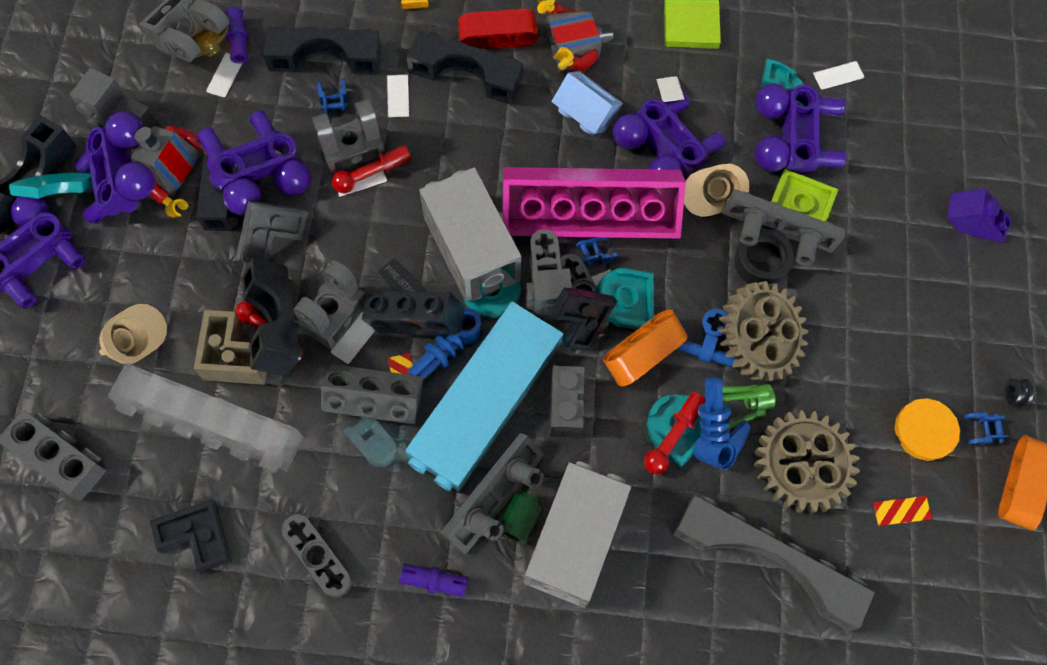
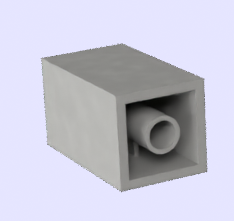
[419,167,521,302]
[523,462,632,608]

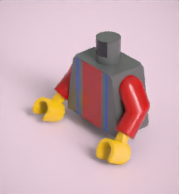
[536,0,614,74]
[131,126,225,218]

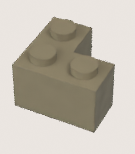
[194,310,267,385]

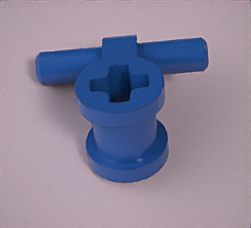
[677,309,735,368]

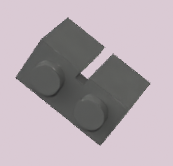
[550,366,584,438]

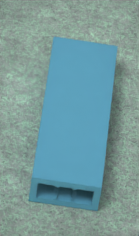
[405,302,563,492]

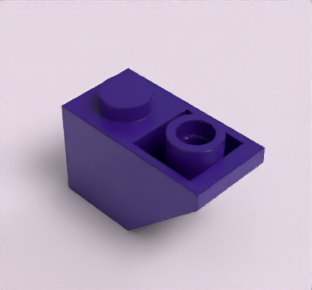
[947,188,1011,242]

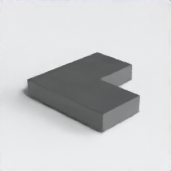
[236,201,308,263]

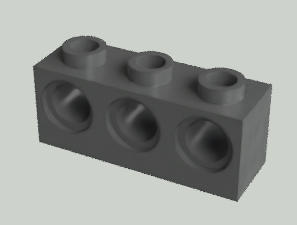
[321,364,423,424]
[0,410,107,502]

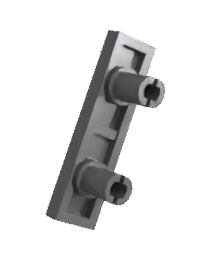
[722,189,846,266]
[440,433,545,555]

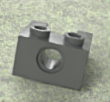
[139,0,230,62]
[312,99,385,176]
[526,229,572,322]
[293,260,366,350]

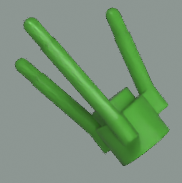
[723,384,776,431]

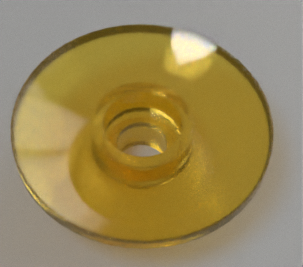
[192,25,229,59]

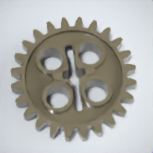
[719,281,808,382]
[754,410,860,514]

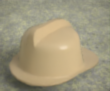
[684,164,749,217]
[99,304,167,364]

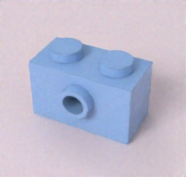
[551,71,623,134]

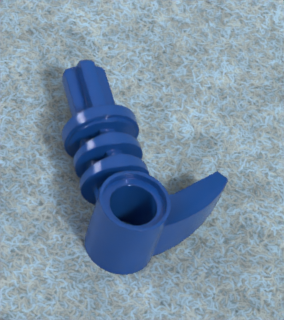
[408,308,482,381]
[694,377,750,470]

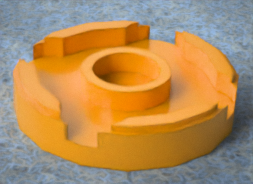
[894,398,960,461]

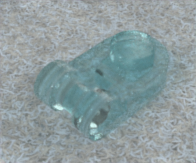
[343,417,397,468]

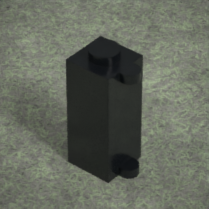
[196,154,240,231]

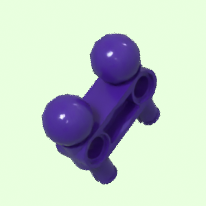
[754,83,846,174]
[612,92,726,179]
[197,110,311,215]
[74,111,155,224]
[0,196,86,309]

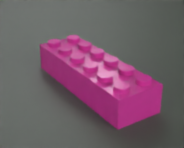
[503,167,686,238]

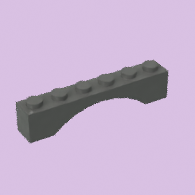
[673,496,875,632]

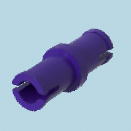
[225,7,248,64]
[399,563,468,598]

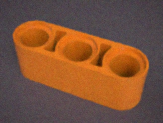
[603,310,688,387]
[998,435,1047,531]

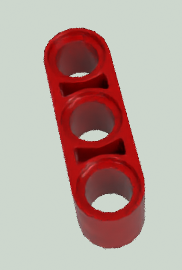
[458,9,539,50]

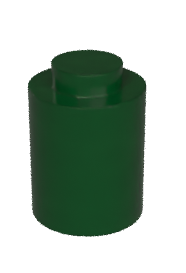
[500,492,543,544]

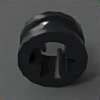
[1005,379,1034,406]

